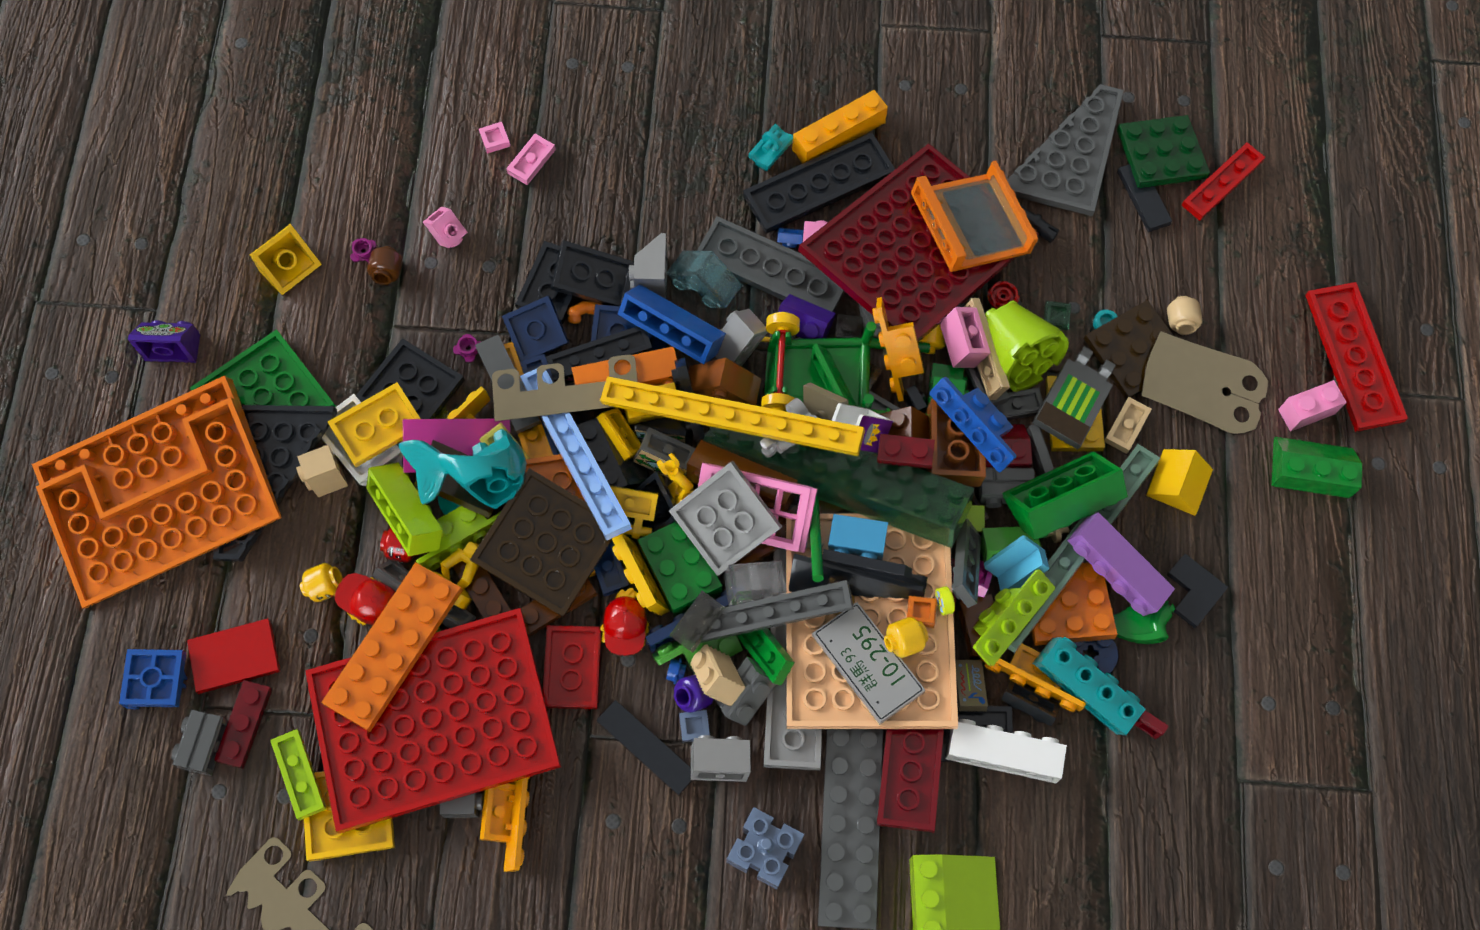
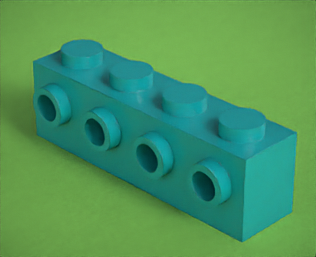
[1032,637,1146,735]

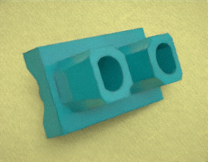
[748,124,793,171]

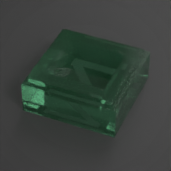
[1043,301,1071,330]

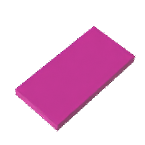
[402,419,510,473]

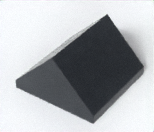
[633,471,676,533]

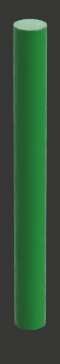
[810,495,824,582]

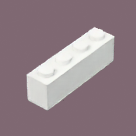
[945,719,1067,783]

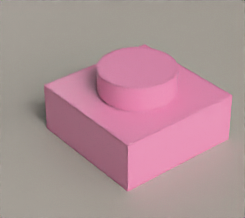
[479,122,510,154]

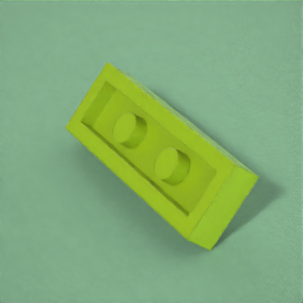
[270,729,327,821]

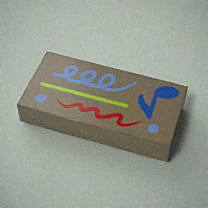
[955,660,988,711]

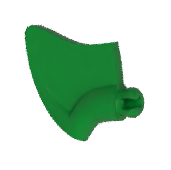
[1113,601,1175,644]

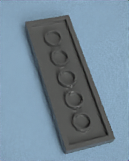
[694,216,845,312]

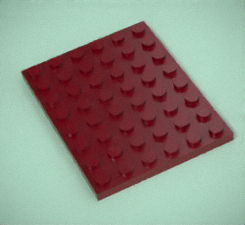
[798,143,1039,342]

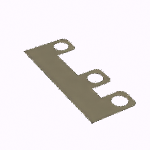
[492,355,638,421]

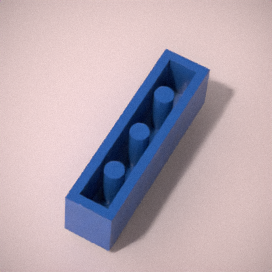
[617,284,726,364]

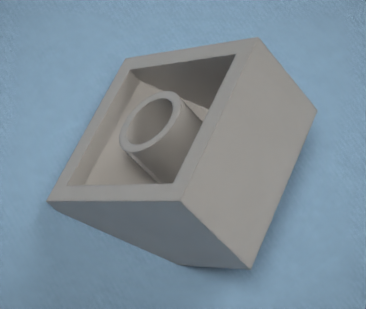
[629,233,668,299]

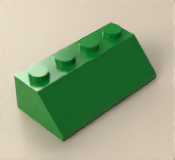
[1002,451,1128,540]

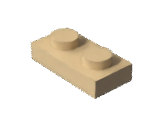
[1104,397,1152,454]

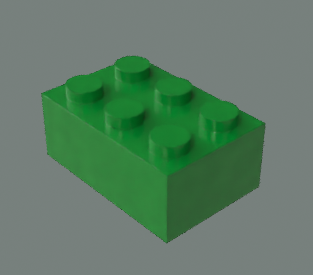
[638,521,722,617]

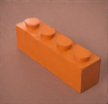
[572,347,680,387]

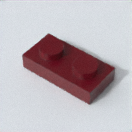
[877,434,935,469]

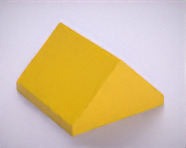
[250,224,322,295]
[1146,449,1213,516]

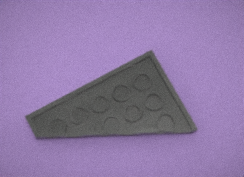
[1007,84,1124,216]

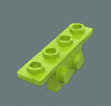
[416,506,500,571]
[973,569,1055,666]

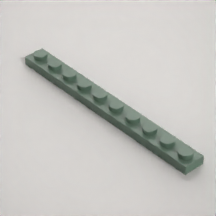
[1008,444,1160,653]

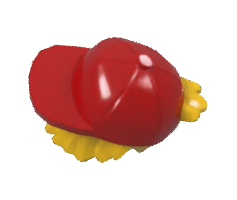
[335,573,395,625]
[600,588,649,656]

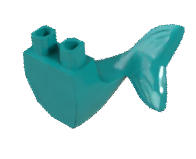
[398,429,527,509]

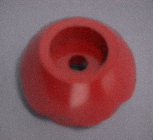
[988,281,1020,309]

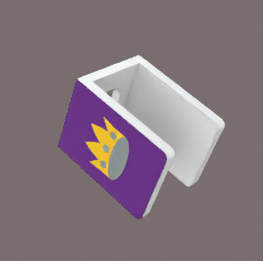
[832,403,893,453]

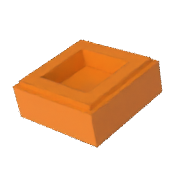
[907,596,937,628]

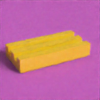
[596,408,641,461]

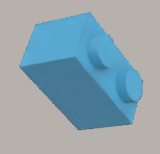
[828,514,888,560]

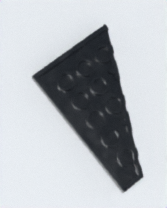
[213,405,337,562]

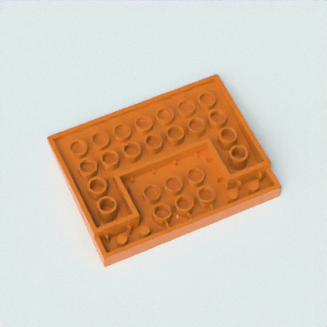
[32,376,282,609]

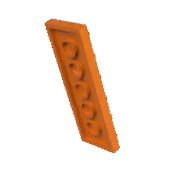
[321,562,463,732]

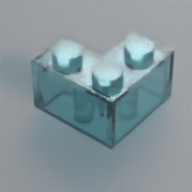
[667,251,742,308]

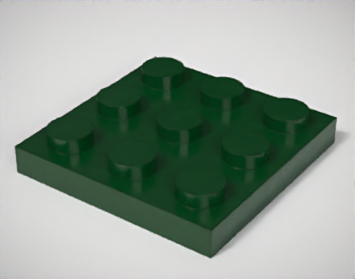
[1117,115,1210,188]

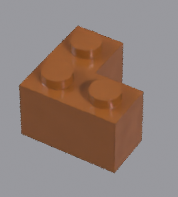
[689,357,761,406]

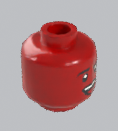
[380,528,420,563]

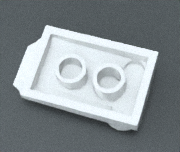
[321,394,403,486]

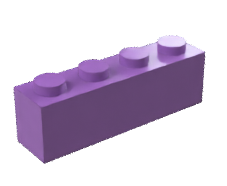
[1067,512,1175,616]

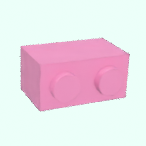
[940,307,991,368]
[1278,380,1347,432]

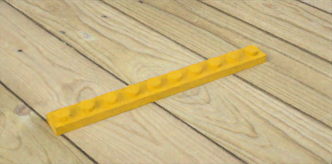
[600,376,865,456]

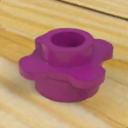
[350,238,377,263]
[453,334,481,363]

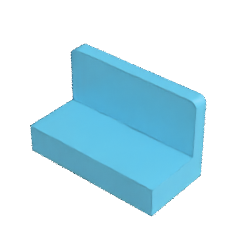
[984,535,1050,591]

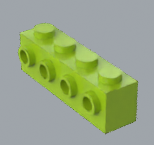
[366,462,444,556]

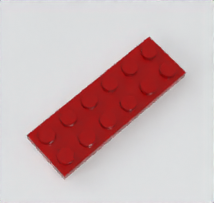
[1305,282,1408,432]

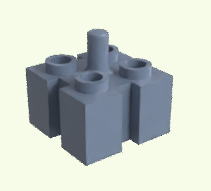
[727,807,804,890]

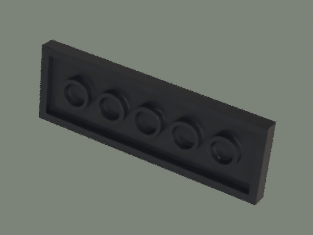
[743,133,895,234]

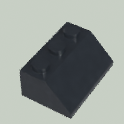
[577,417,650,490]

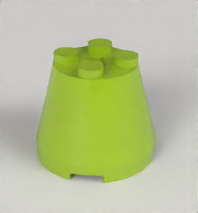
[985,300,1069,392]

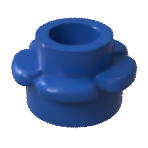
[666,658,686,684]

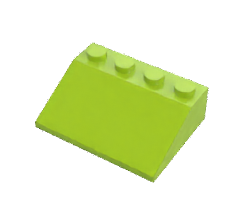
[909,854,1000,930]

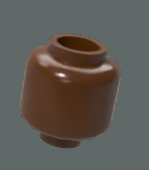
[367,246,403,285]

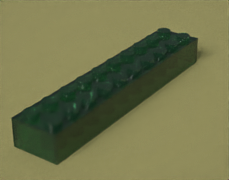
[704,427,974,548]

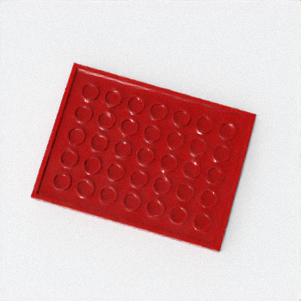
[305,608,561,834]

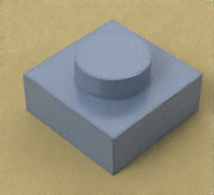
[679,710,710,743]

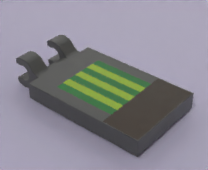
[1032,346,1115,450]

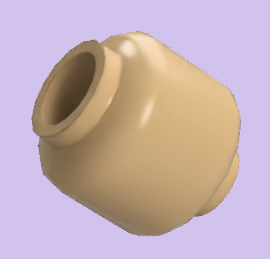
[1167,296,1202,335]

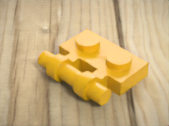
[610,486,658,539]

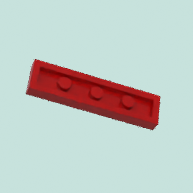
[1181,142,1266,221]

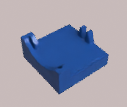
[119,649,187,709]

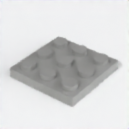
[669,461,782,576]

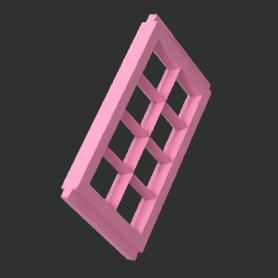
[698,463,818,553]

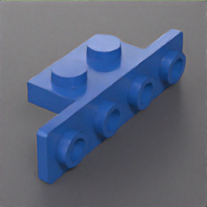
[929,377,1016,473]

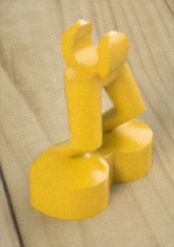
[657,453,695,504]
[432,542,479,610]

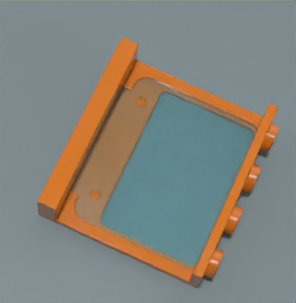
[911,161,1038,272]

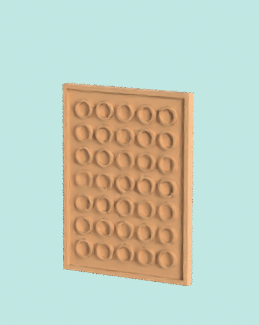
[786,513,958,729]

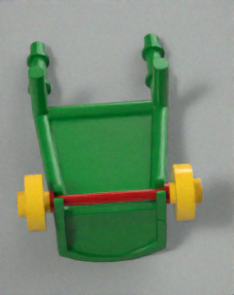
[761,312,930,415]

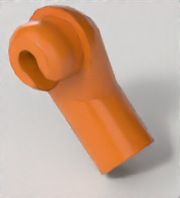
[567,301,602,324]

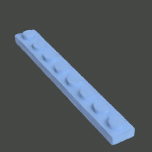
[520,369,632,540]

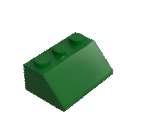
[1271,437,1362,498]

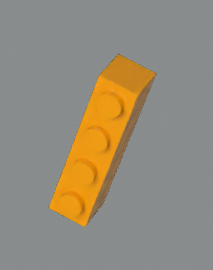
[792,89,888,164]

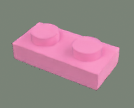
[506,134,556,185]

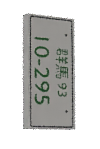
[812,602,925,725]

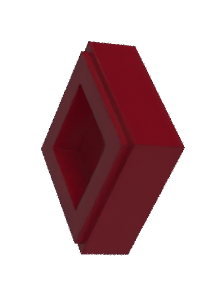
[1134,710,1169,739]

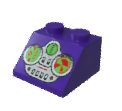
[128,320,201,363]

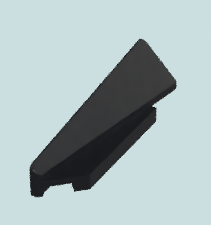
[789,549,928,599]

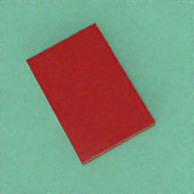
[187,618,281,694]
[543,625,602,709]

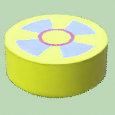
[935,586,955,616]

